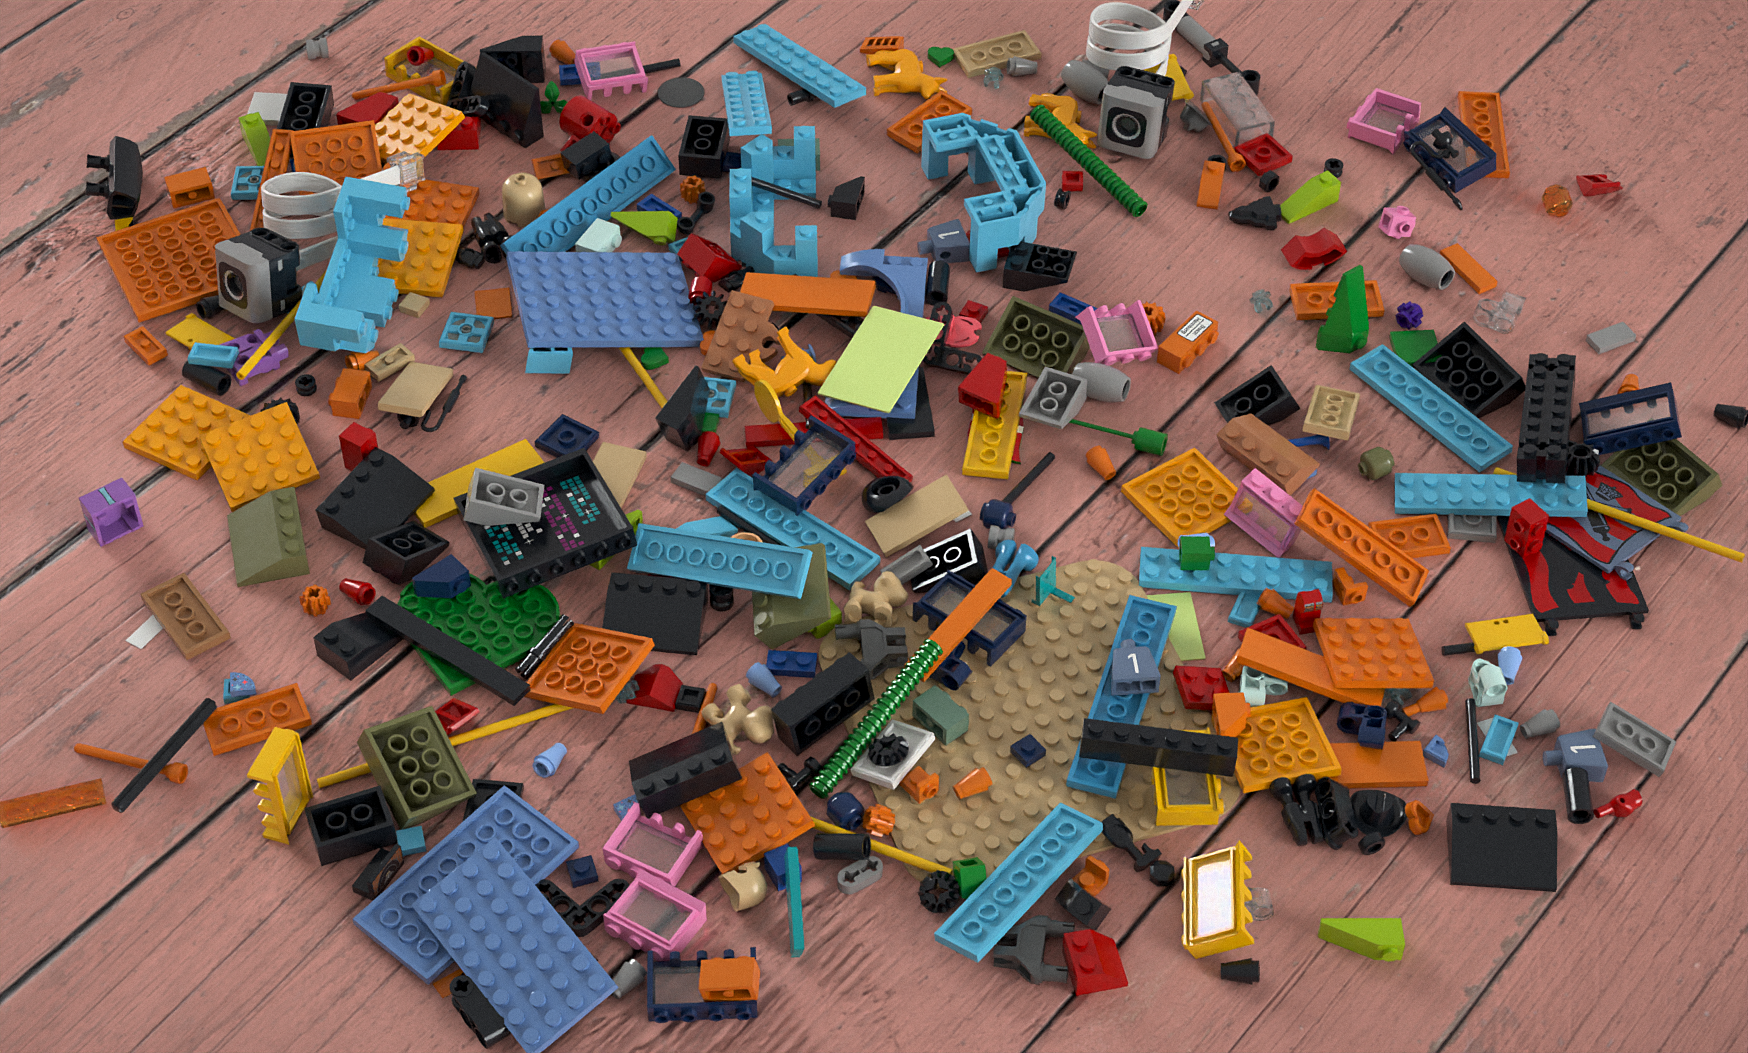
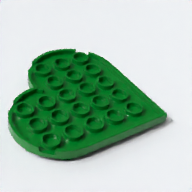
[397,573,560,696]

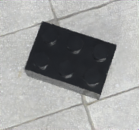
[678,115,731,178]
[304,786,398,866]

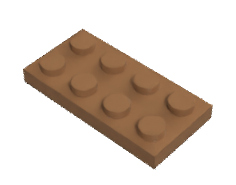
[141,573,231,660]

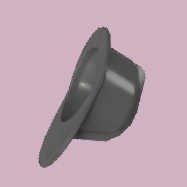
[1180,98,1212,133]

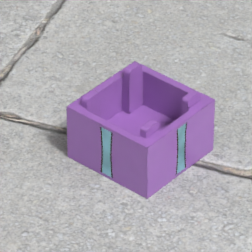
[79,478,144,547]

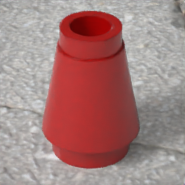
[407,46,434,66]
[697,431,721,467]
[339,578,376,605]

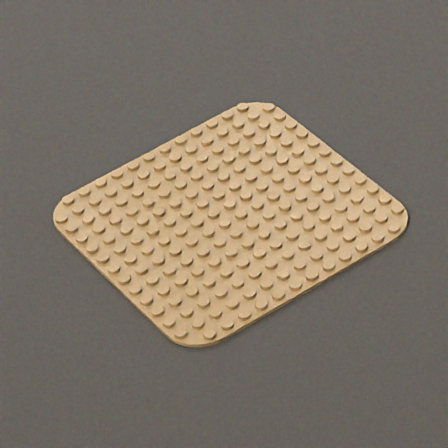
[819,559,1241,891]

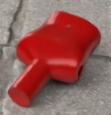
[1593,789,1643,819]

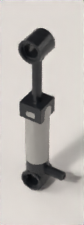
[1163,0,1261,98]

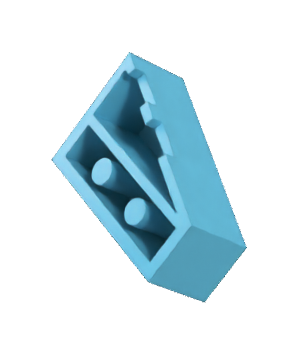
[525,348,573,374]

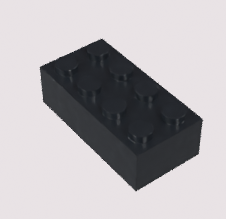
[277,82,334,157]
[771,652,875,756]

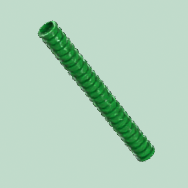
[1030,105,1148,217]
[809,639,943,799]

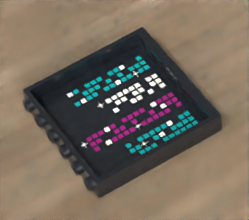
[453,448,638,599]

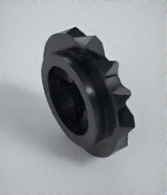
[868,733,909,767]
[917,870,960,913]

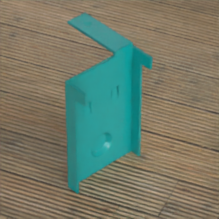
[1032,556,1075,606]

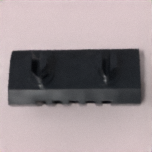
[85,136,143,220]

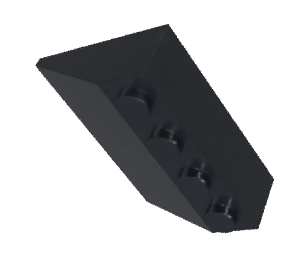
[469,52,544,148]
[1413,321,1526,419]
[315,447,435,550]
[602,572,708,655]
[629,722,742,818]
[1446,803,1557,892]

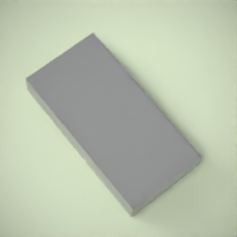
[1586,322,1636,354]
[671,462,723,496]
[880,545,933,585]

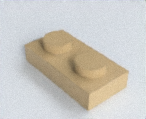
[364,343,415,382]

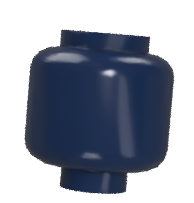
[980,499,1016,529]
[826,792,865,830]

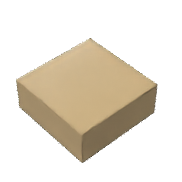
[399,292,430,318]

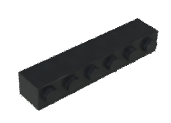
[1079,718,1238,777]

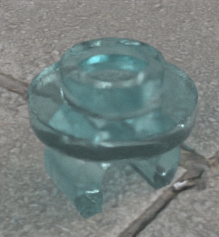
[984,67,1004,89]
[1249,289,1273,313]
[615,680,640,704]
[1384,688,1412,707]

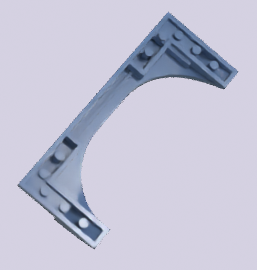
[825,249,928,419]

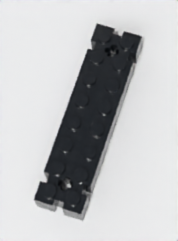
[1517,353,1576,483]

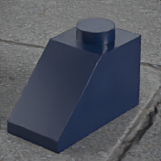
[412,554,471,598]

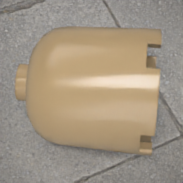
[502,173,546,227]

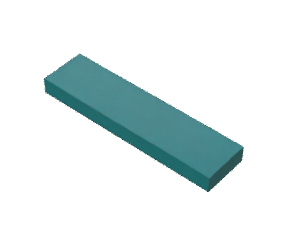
[784,847,805,958]

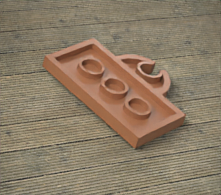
[701,290,781,383]

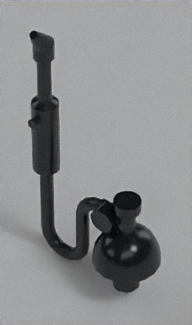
[1410,129,1463,210]
[397,375,468,432]

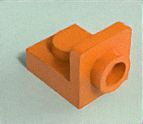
[1332,567,1368,606]
[899,766,939,804]
[1072,855,1109,896]

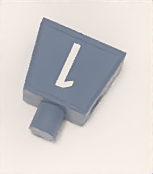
[917,219,970,263]
[1111,639,1161,696]
[1543,729,1608,782]

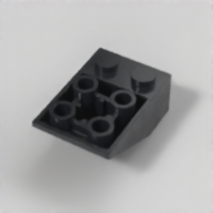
[480,35,546,83]
[1003,241,1077,292]

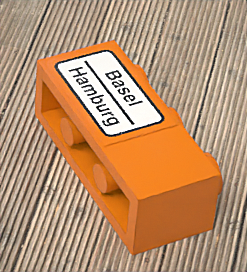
[1157,310,1219,374]

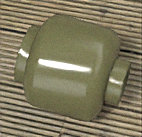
[1358,447,1395,480]

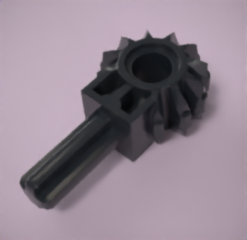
[1566,440,1600,477]

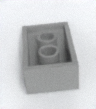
[1019,367,1087,430]
[464,468,544,526]

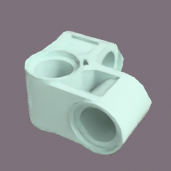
[1468,658,1508,707]
[1238,665,1288,707]

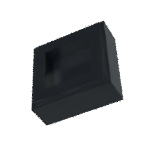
[675,685,706,713]

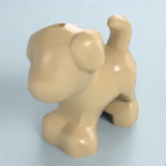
[844,571,908,628]
[701,684,774,755]

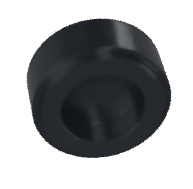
[1358,832,1385,855]

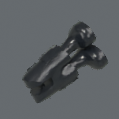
[471,213,513,264]
[1270,774,1324,846]

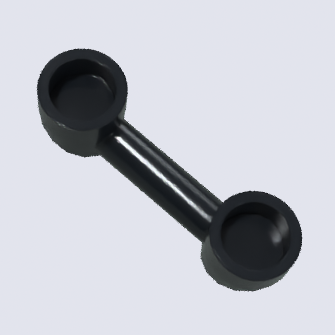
[677,192,715,235]

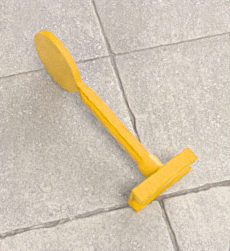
[754,379,847,489]

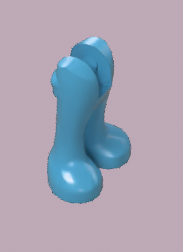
[992,540,1039,598]

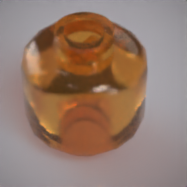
[1541,184,1573,217]

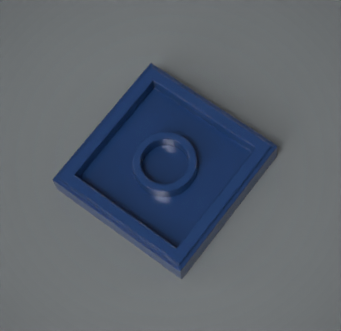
[535,414,599,458]

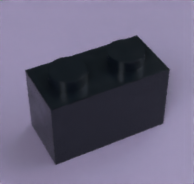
[560,131,613,180]

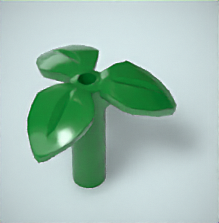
[540,81,568,114]

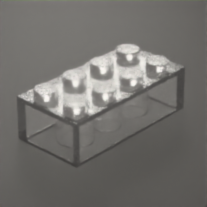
[1200,72,1275,147]

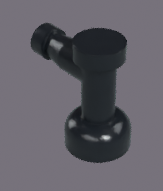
[1385,699,1421,742]
[778,756,823,792]

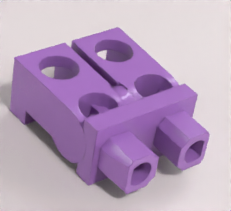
[220,329,289,386]

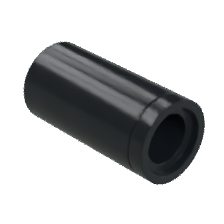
[926,261,950,306]
[182,360,232,396]
[1562,768,1594,824]
[813,833,871,860]

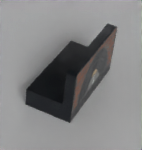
[352,844,404,901]

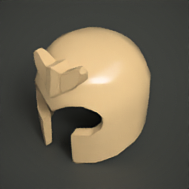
[718,861,767,912]

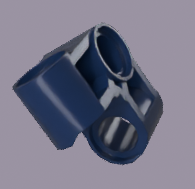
[929,641,973,691]
[1336,702,1387,750]

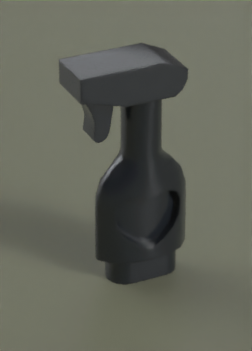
[455,247,486,269]
[718,262,755,293]
[1102,814,1162,872]

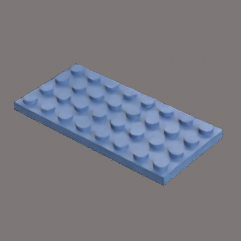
[353,785,579,985]
[412,837,619,1053]

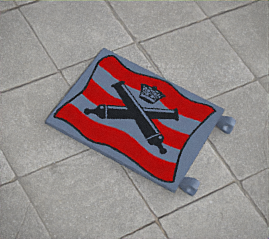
[1545,465,1689,580]

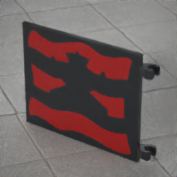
[1497,516,1649,636]

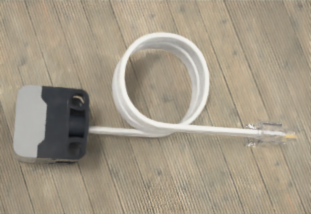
[1086,0,1204,159]
[215,151,425,323]

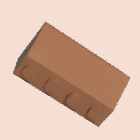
[1216,414,1320,496]

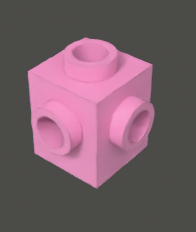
[1378,206,1416,239]

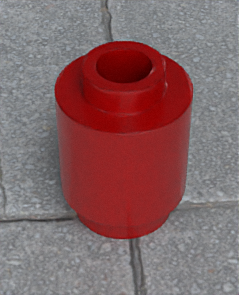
[688,276,713,305]

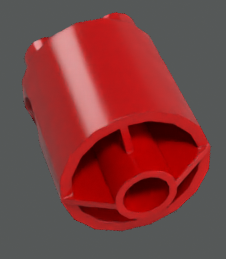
[559,95,621,145]

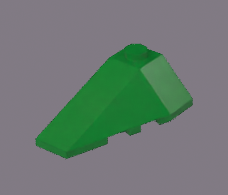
[1315,265,1369,354]

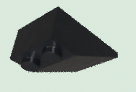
[655,365,710,452]
[1214,365,1300,425]
[362,520,450,585]
[911,528,988,593]
[313,612,404,681]

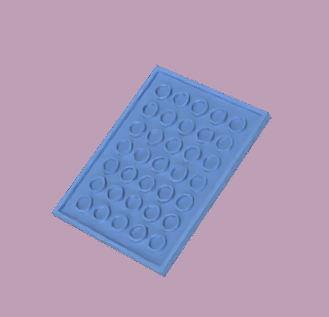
[506,251,704,348]

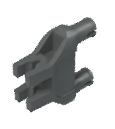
[835,619,908,679]
[993,915,1075,985]

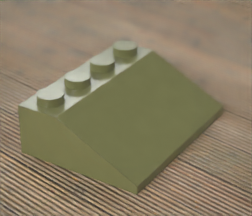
[982,296,1090,378]
[1601,418,1722,516]
[227,487,310,587]
[752,543,831,650]
[357,706,477,830]

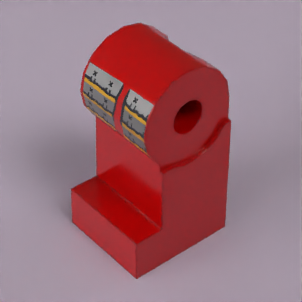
[1292,589,1323,635]

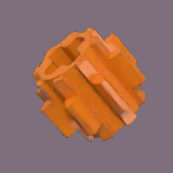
[680,176,706,204]
[299,584,331,617]
[862,804,895,838]

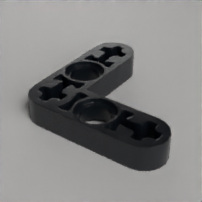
[447,61,489,117]
[923,302,982,375]
[535,879,630,937]

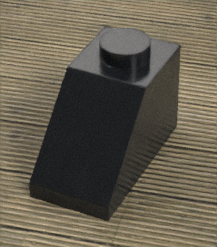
[828,176,865,220]
[1055,878,1111,930]

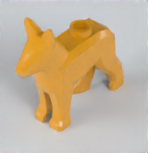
[866,49,947,99]
[1024,93,1097,148]
[732,327,836,397]

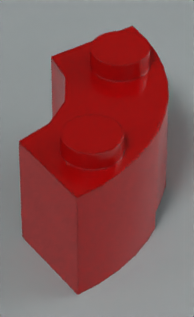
[1281,228,1347,270]

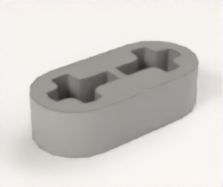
[837,856,883,894]

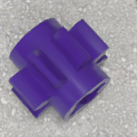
[1395,301,1424,330]

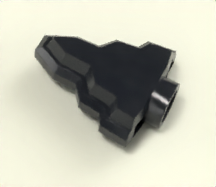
[1228,196,1281,230]

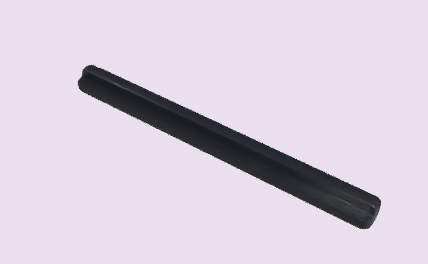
[111,698,217,813]

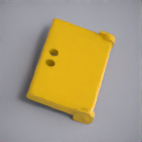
[1144,54,1194,101]
[165,313,236,350]
[1465,614,1549,654]

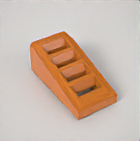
[860,36,904,54]

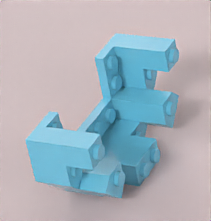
[921,113,1046,273]
[729,126,818,277]
[294,177,410,354]

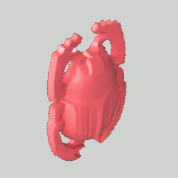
[926,315,982,348]

